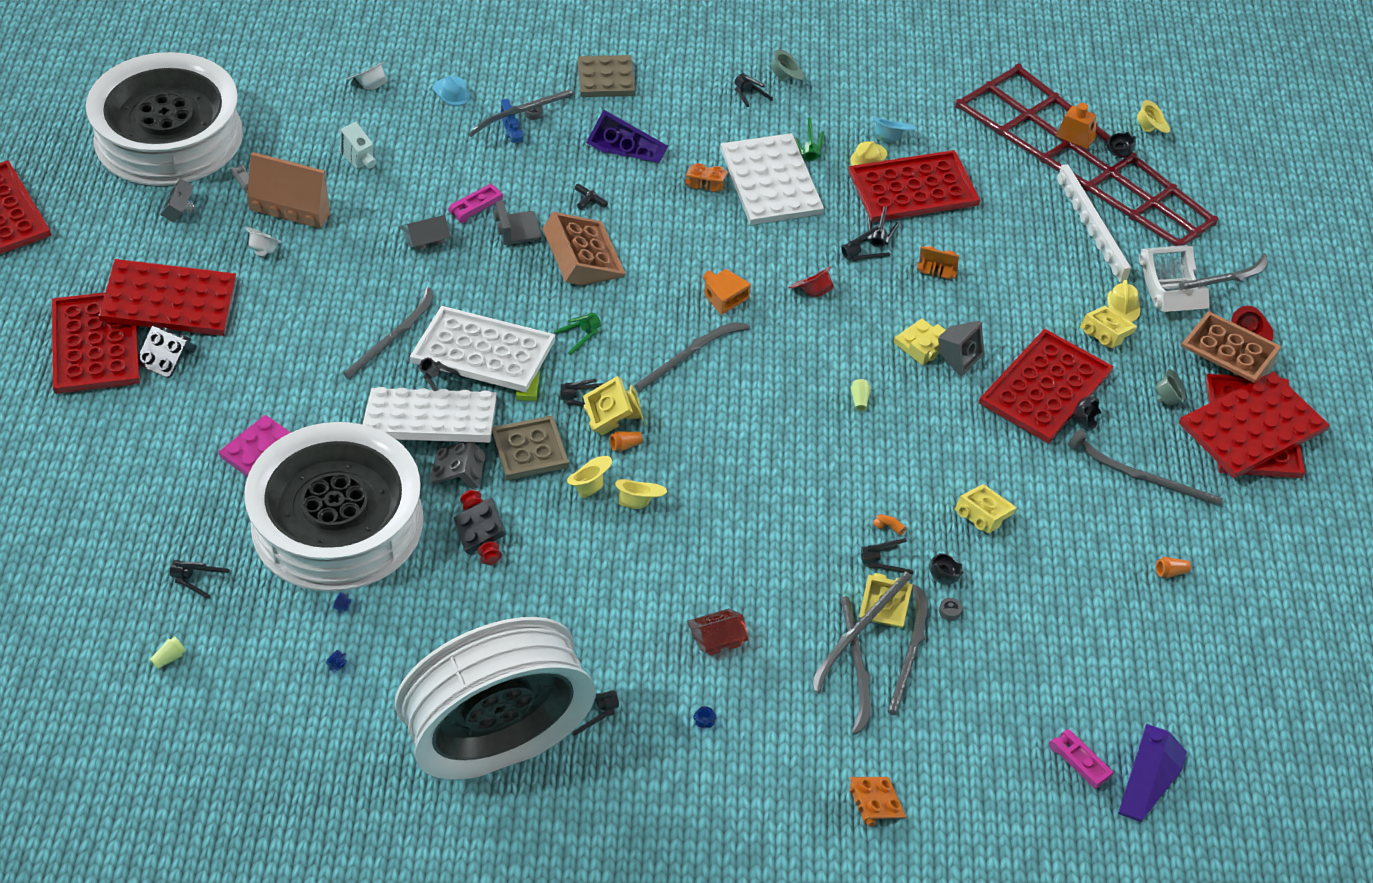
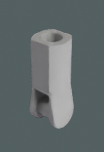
[230,163,249,193]

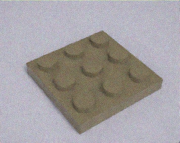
[578,55,635,97]
[492,415,569,481]

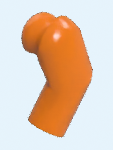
[873,514,906,535]

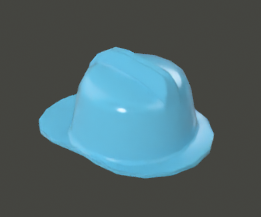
[433,75,470,106]
[873,117,916,143]

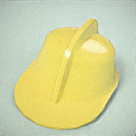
[1137,100,1170,133]
[851,141,887,166]
[1107,280,1140,323]
[624,385,646,426]
[567,456,612,498]
[615,479,667,509]

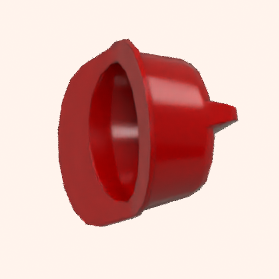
[788,266,834,297]
[1231,306,1274,342]

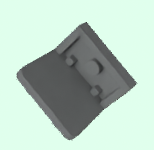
[493,201,541,245]
[430,442,486,489]

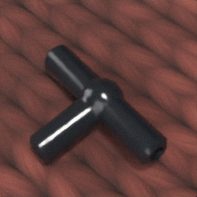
[575,183,608,209]

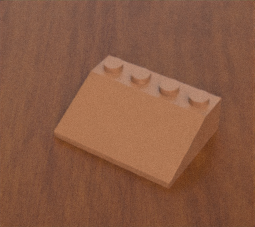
[247,152,330,229]
[543,212,626,285]
[1181,311,1281,383]

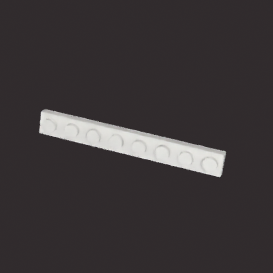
[1057,164,1131,283]

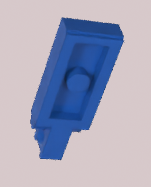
[500,99,523,143]

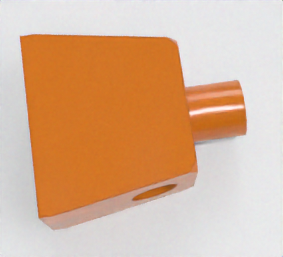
[1056,103,1096,149]
[703,269,751,315]

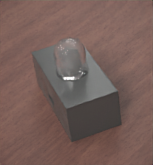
[160,178,197,223]

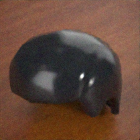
[1107,132,1136,158]
[1074,396,1101,430]
[929,553,964,585]

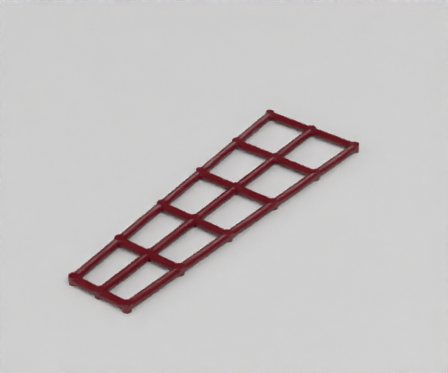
[955,64,1218,246]

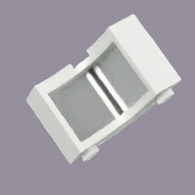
[1139,245,1209,312]

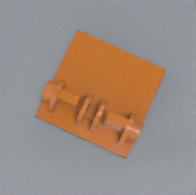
[685,163,728,192]
[917,246,959,280]
[849,777,906,827]

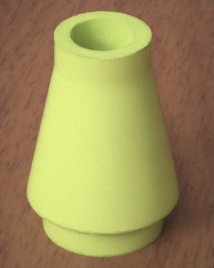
[850,379,871,411]
[150,636,186,669]

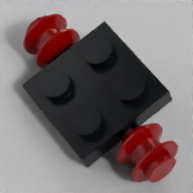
[453,490,507,565]

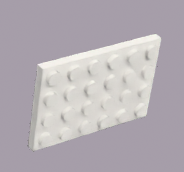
[720,133,824,225]
[410,306,555,392]
[362,387,497,442]

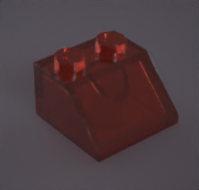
[687,608,749,655]

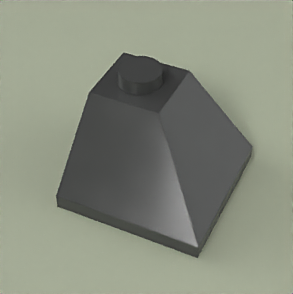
[938,321,985,376]

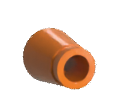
[610,431,643,452]
[1156,557,1191,579]

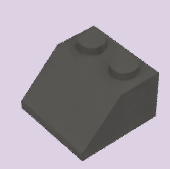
[401,215,451,250]

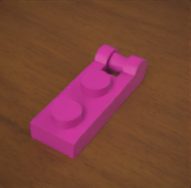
[448,183,503,223]
[1049,729,1113,789]

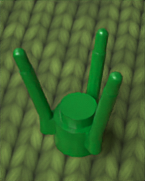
[794,117,824,161]
[554,312,601,355]

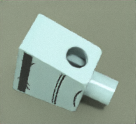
[340,122,377,169]

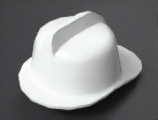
[345,62,387,90]
[245,227,282,257]

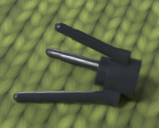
[734,73,773,107]
[867,207,899,247]
[841,226,891,262]
[419,357,466,391]
[561,378,604,407]
[861,538,913,574]
[170,560,230,599]
[572,690,619,735]

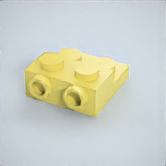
[1080,306,1137,348]
[894,319,946,365]
[583,376,633,436]
[955,484,1017,534]
[859,573,912,629]

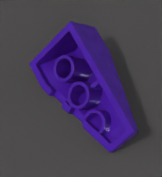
[586,110,669,163]
[1118,724,1187,822]

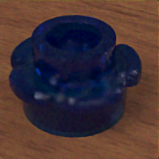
[333,592,352,613]
[326,650,347,671]
[693,706,717,728]

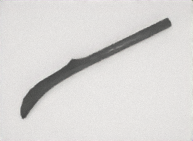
[469,89,573,137]
[1178,253,1267,290]
[343,287,433,379]
[635,322,750,391]
[1083,441,1223,506]
[813,571,912,694]
[888,584,928,715]
[841,596,870,735]

